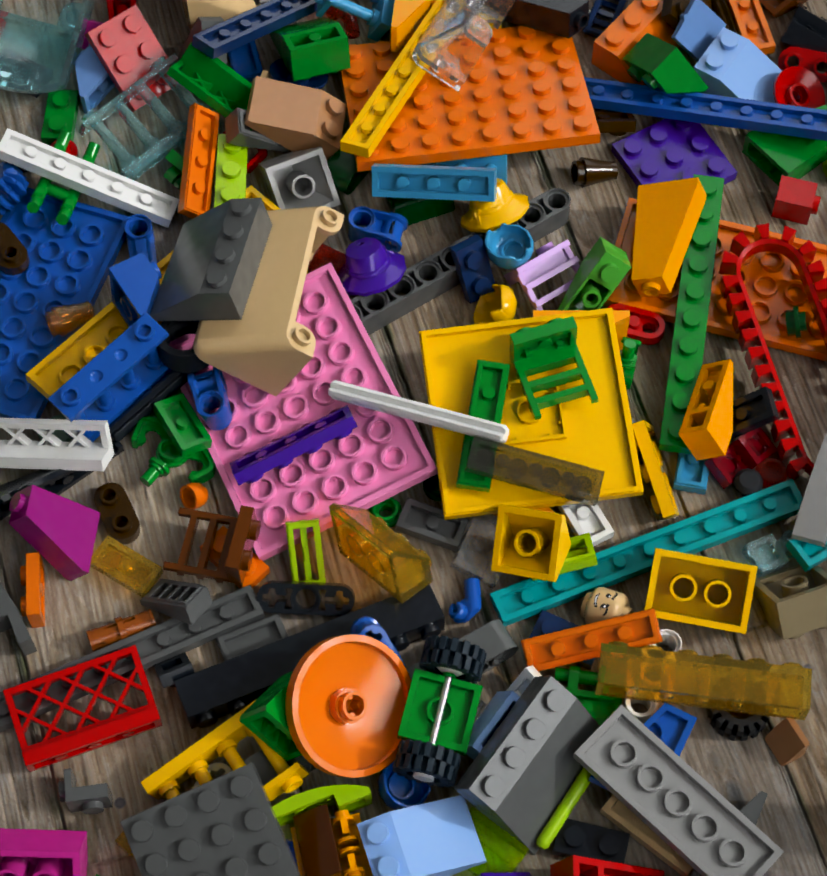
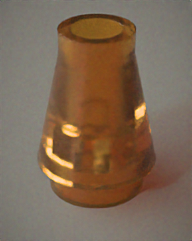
[45,301,95,337]

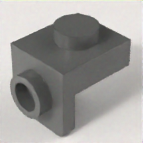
[58,768,113,814]

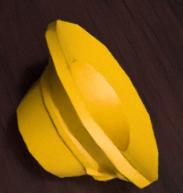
[461,178,529,233]

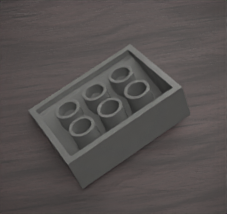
[150,198,272,321]
[453,676,600,855]

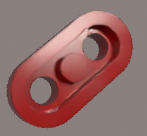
[778,46,827,82]
[607,303,665,345]

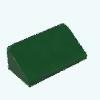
[386,197,455,226]

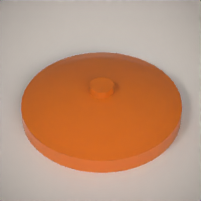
[285,634,411,778]

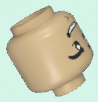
[581,587,634,624]

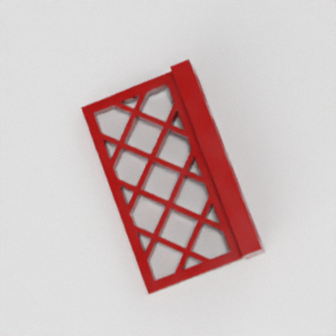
[3,645,163,772]

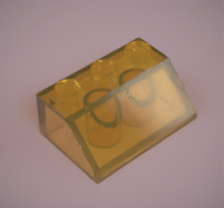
[329,503,433,604]

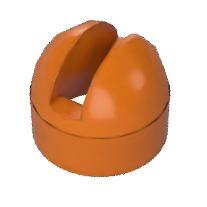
[180,482,209,510]

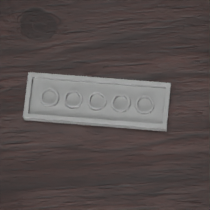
[573,704,784,876]

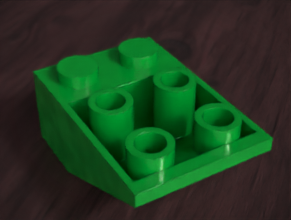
[269,17,351,81]

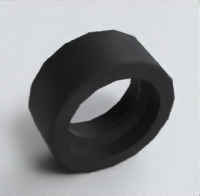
[157,320,209,373]

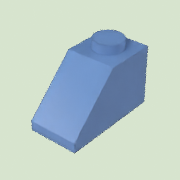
[74,45,115,115]

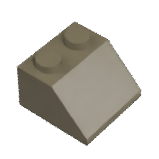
[754,564,827,640]

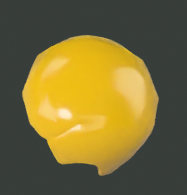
[473,284,517,324]

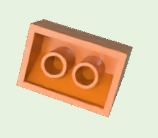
[591,0,682,85]

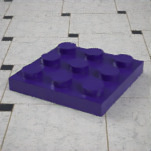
[611,118,737,187]

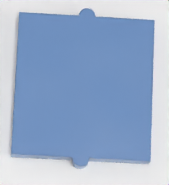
[671,0,727,62]

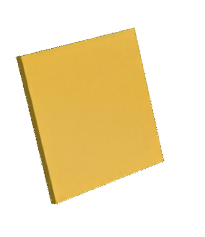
[419,308,644,520]

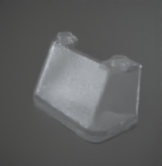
[412,0,515,92]

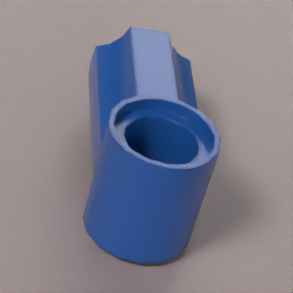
[124,214,158,264]

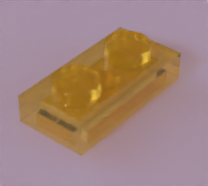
[90,535,163,598]

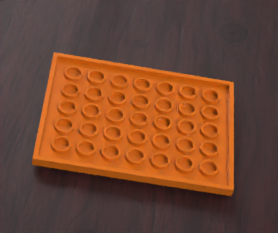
[340,25,600,172]

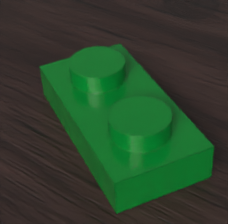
[41,89,80,145]
[153,393,212,458]

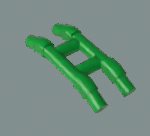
[27,130,100,225]

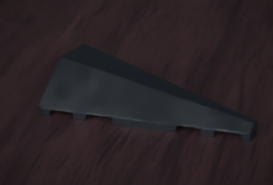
[780,3,827,53]
[0,440,124,521]

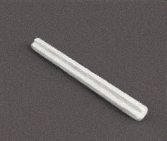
[328,380,510,444]

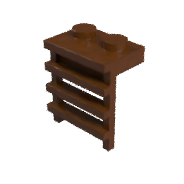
[163,505,261,587]

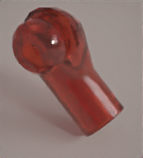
[326,6,360,39]

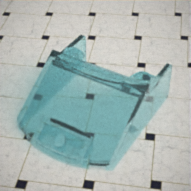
[0,0,96,94]

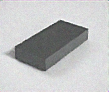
[215,613,288,661]

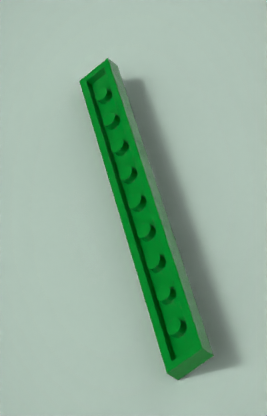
[658,174,724,454]

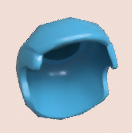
[484,223,534,270]

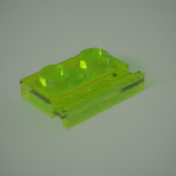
[468,807,529,876]

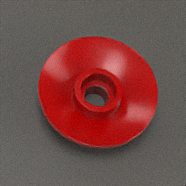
[773,66,825,108]

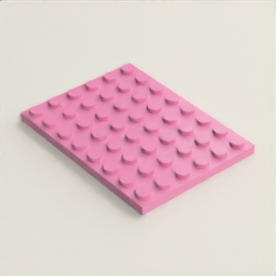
[169,262,438,561]

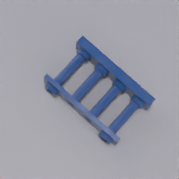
[48,312,171,442]

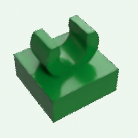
[164,148,184,189]

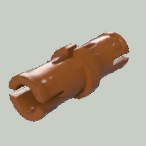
[86,609,156,652]

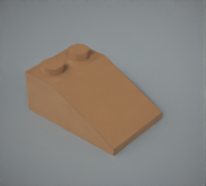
[244,76,347,160]

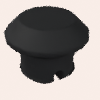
[734,468,763,497]

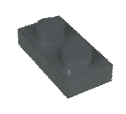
[396,498,469,552]

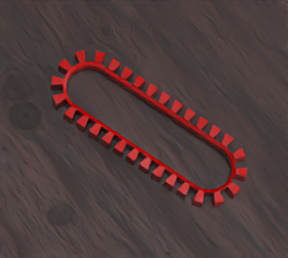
[719,223,827,481]

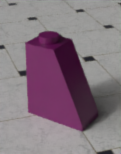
[9,484,100,581]

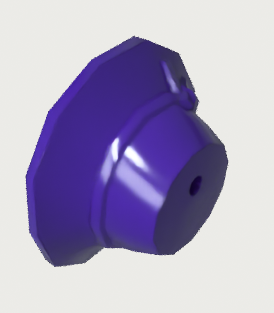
[337,237,406,296]

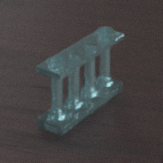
[79,53,218,181]

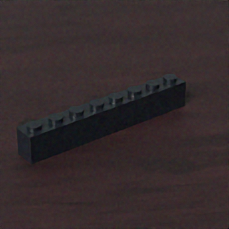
[174,582,445,729]

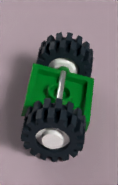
[393,635,487,788]

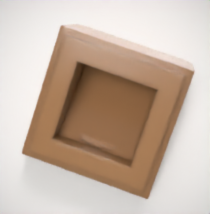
[765,715,810,766]

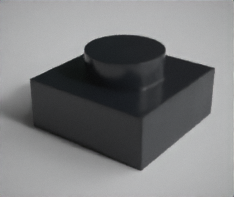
[153,652,195,688]

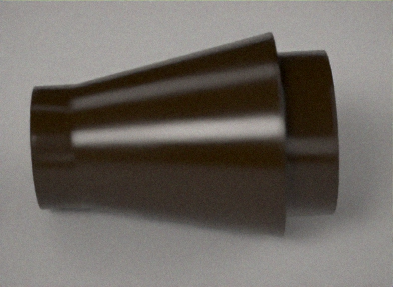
[571,157,618,188]

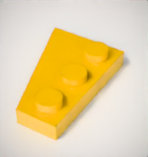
[632,420,679,519]

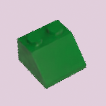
[622,33,709,94]

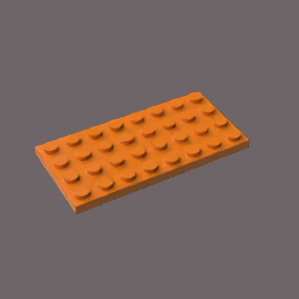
[603,197,827,361]

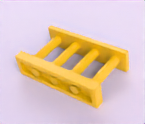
[141,700,309,802]

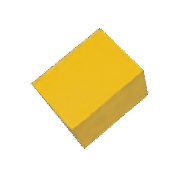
[491,504,571,582]

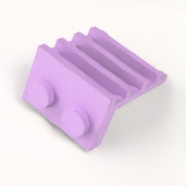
[504,239,580,310]

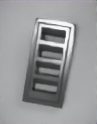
[225,108,288,152]
[140,579,213,625]

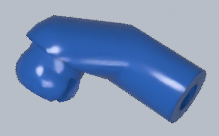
[448,578,482,623]

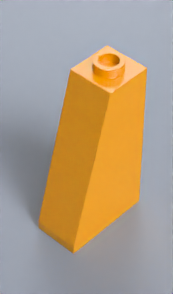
[631,177,707,297]

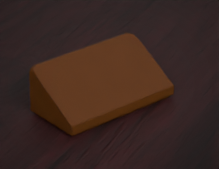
[293,804,342,876]

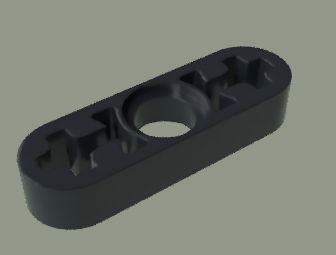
[257,580,355,616]

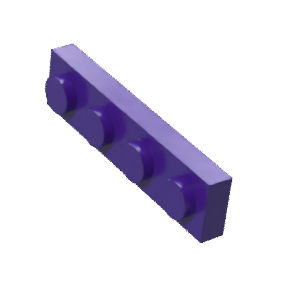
[230,405,358,485]

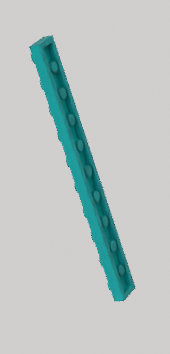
[490,479,803,627]

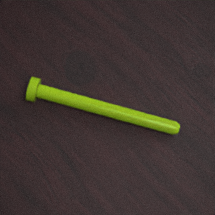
[536,711,614,850]

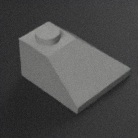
[258,147,341,209]

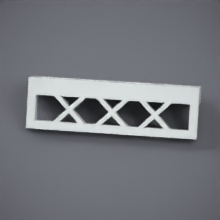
[0,418,114,471]

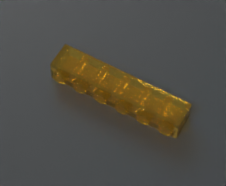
[595,641,812,720]

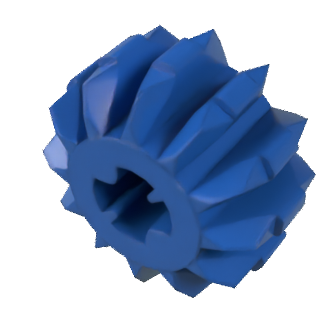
[0,162,29,215]

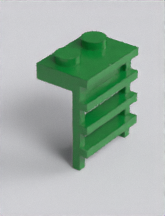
[509,316,598,420]

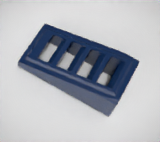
[583,0,629,38]

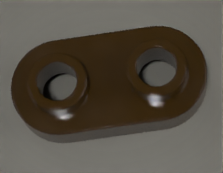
[0,222,30,275]
[94,483,141,545]

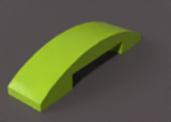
[272,784,372,827]

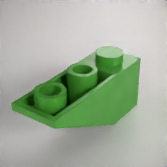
[558,237,631,310]

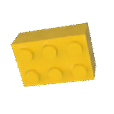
[644,548,758,634]

